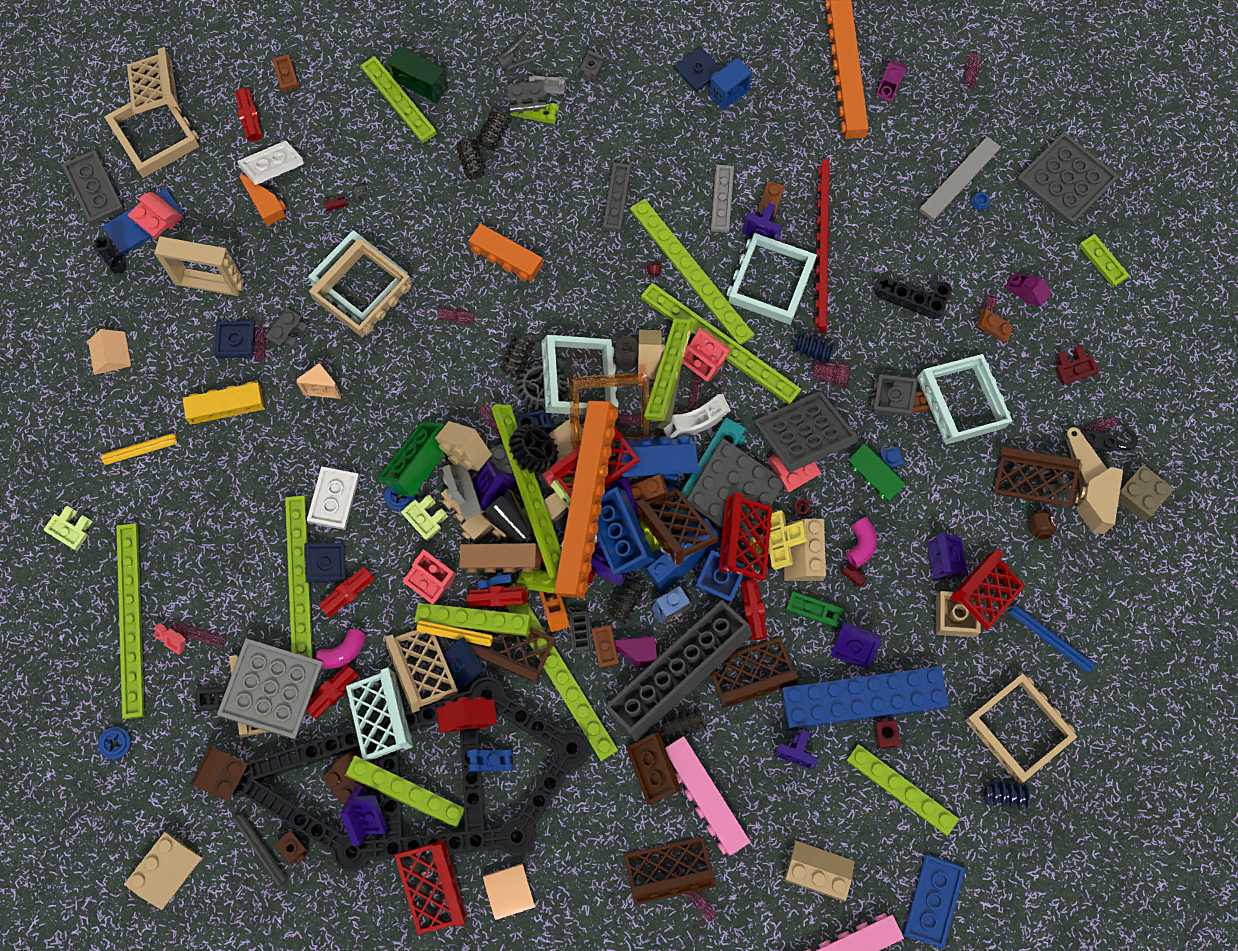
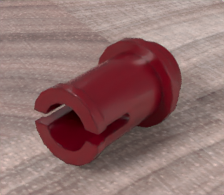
[323,195,348,213]
[841,564,867,587]

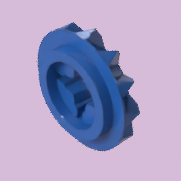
[384,487,415,511]
[98,727,131,760]

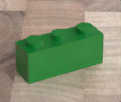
[849,444,908,501]

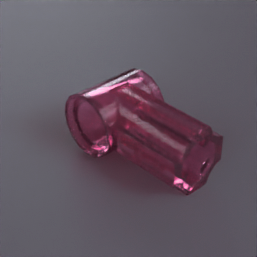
[812,362,851,388]

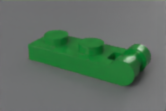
[786,591,844,629]

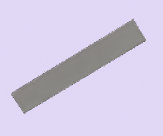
[919,136,1001,221]

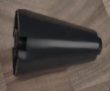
[481,489,534,544]

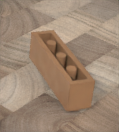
[459,543,541,573]

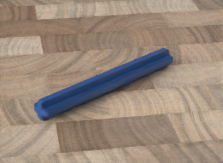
[1009,605,1095,673]

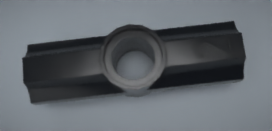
[94,236,126,274]

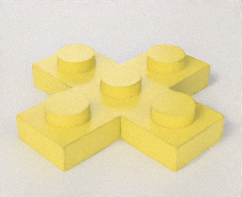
[750,510,808,570]

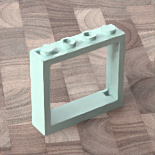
[308,230,409,324]
[727,233,817,325]
[541,335,618,415]
[917,354,1012,445]

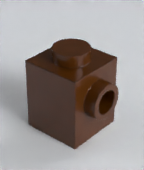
[274,830,309,864]

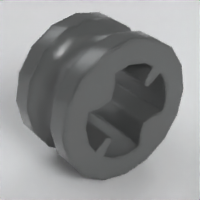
[352,186,370,203]

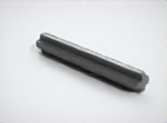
[234,814,287,885]

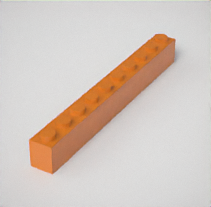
[825,0,868,139]
[554,401,618,599]

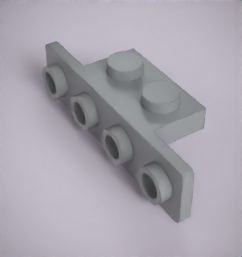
[442,464,482,520]

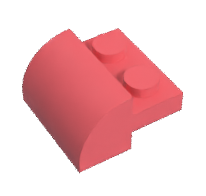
[128,192,183,240]
[682,328,732,382]
[767,454,821,492]
[402,549,456,605]

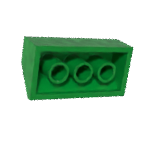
[377,421,445,497]

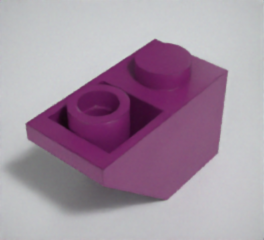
[875,59,909,102]
[1005,274,1052,306]
[615,636,657,668]

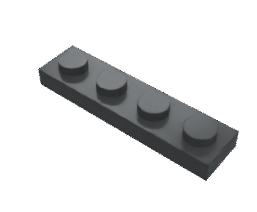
[603,162,631,233]

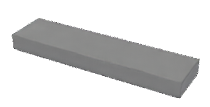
[711,164,734,233]

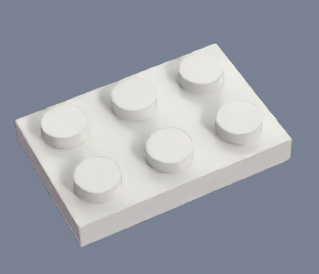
[238,141,304,185]
[307,466,360,530]

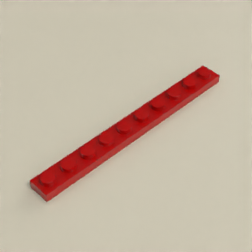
[815,159,830,333]

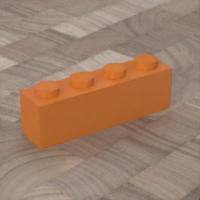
[468,224,543,282]

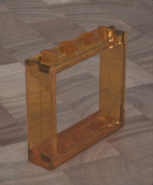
[569,373,649,449]

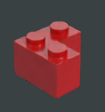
[437,696,497,733]

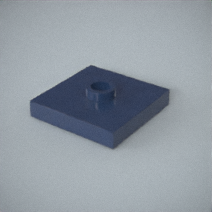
[674,46,722,92]
[214,321,255,358]
[304,543,346,583]
[439,637,485,692]

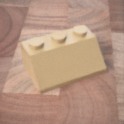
[784,519,826,581]
[124,832,202,910]
[783,841,855,901]

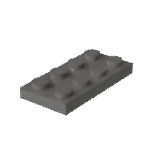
[61,150,124,225]

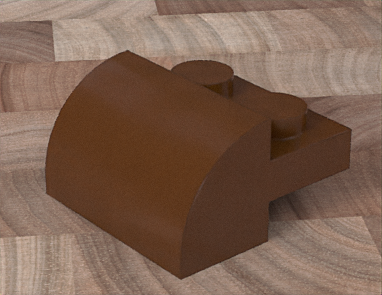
[190,746,248,802]
[322,750,372,806]

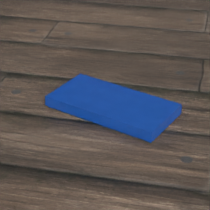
[103,188,185,255]
[903,854,966,949]

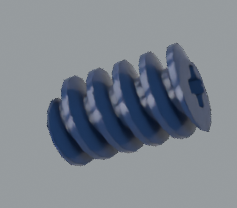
[793,332,835,364]
[984,779,1030,810]

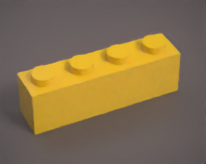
[183,382,265,425]

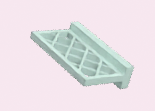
[346,668,413,761]

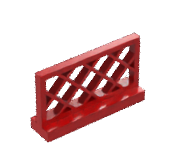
[549,426,640,498]
[718,492,772,581]
[950,548,1025,630]
[395,838,468,935]

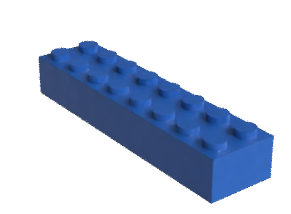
[780,666,949,731]

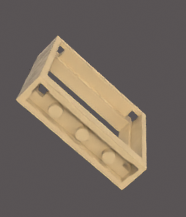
[104,87,200,178]
[154,236,244,296]
[309,238,412,338]
[965,673,1077,784]

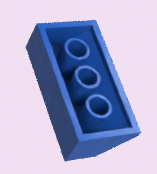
[616,435,699,477]
[596,487,656,575]
[642,516,720,594]

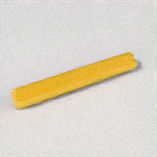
[101,433,177,465]
[417,620,493,646]

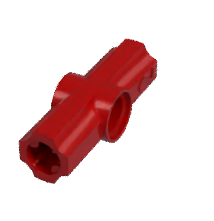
[235,88,263,142]
[319,566,375,617]
[740,579,767,641]
[467,586,528,608]
[306,664,359,720]

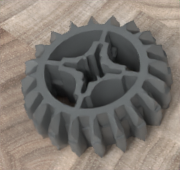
[516,361,567,411]

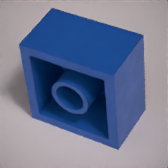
[709,58,752,110]
[693,550,745,603]

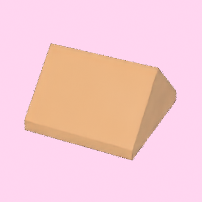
[88,329,131,375]
[297,363,341,399]

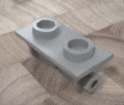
[529,75,565,94]

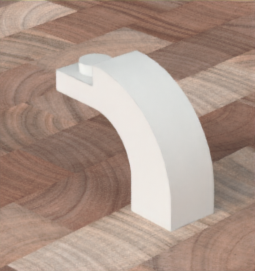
[664,394,731,438]

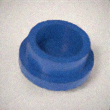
[971,192,990,211]

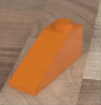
[239,174,286,226]
[539,571,570,632]

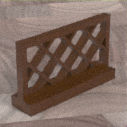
[993,447,1082,508]
[636,488,718,566]
[467,607,556,683]
[710,637,798,709]
[623,837,716,905]

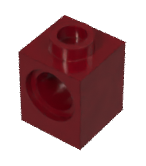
[874,718,900,749]

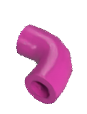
[846,517,877,569]
[316,629,366,669]

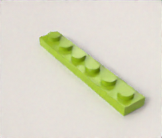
[360,56,437,144]
[644,319,693,421]
[414,603,532,636]
[846,744,959,836]
[345,756,464,828]

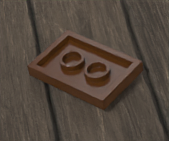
[626,732,681,805]

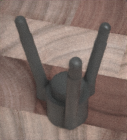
[496,35,541,71]

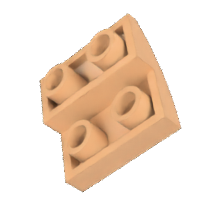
[483,863,535,920]

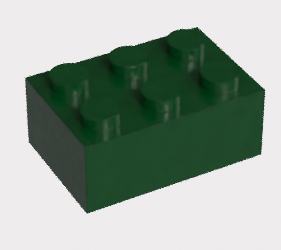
[387,45,448,104]

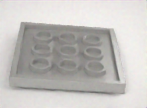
[217,639,323,740]

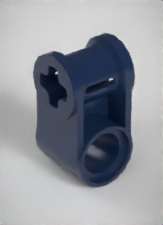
[517,409,555,432]

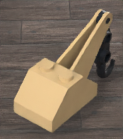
[1065,427,1138,534]

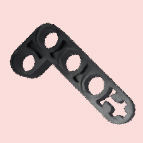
[874,276,952,319]

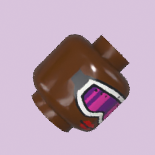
[1029,510,1056,540]

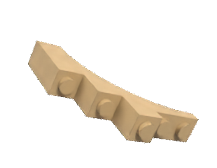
[441,489,569,544]

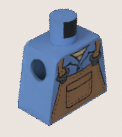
[651,586,693,625]

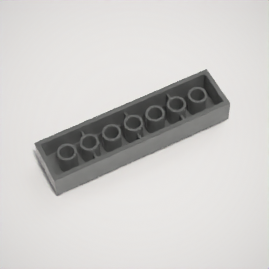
[605,600,753,742]

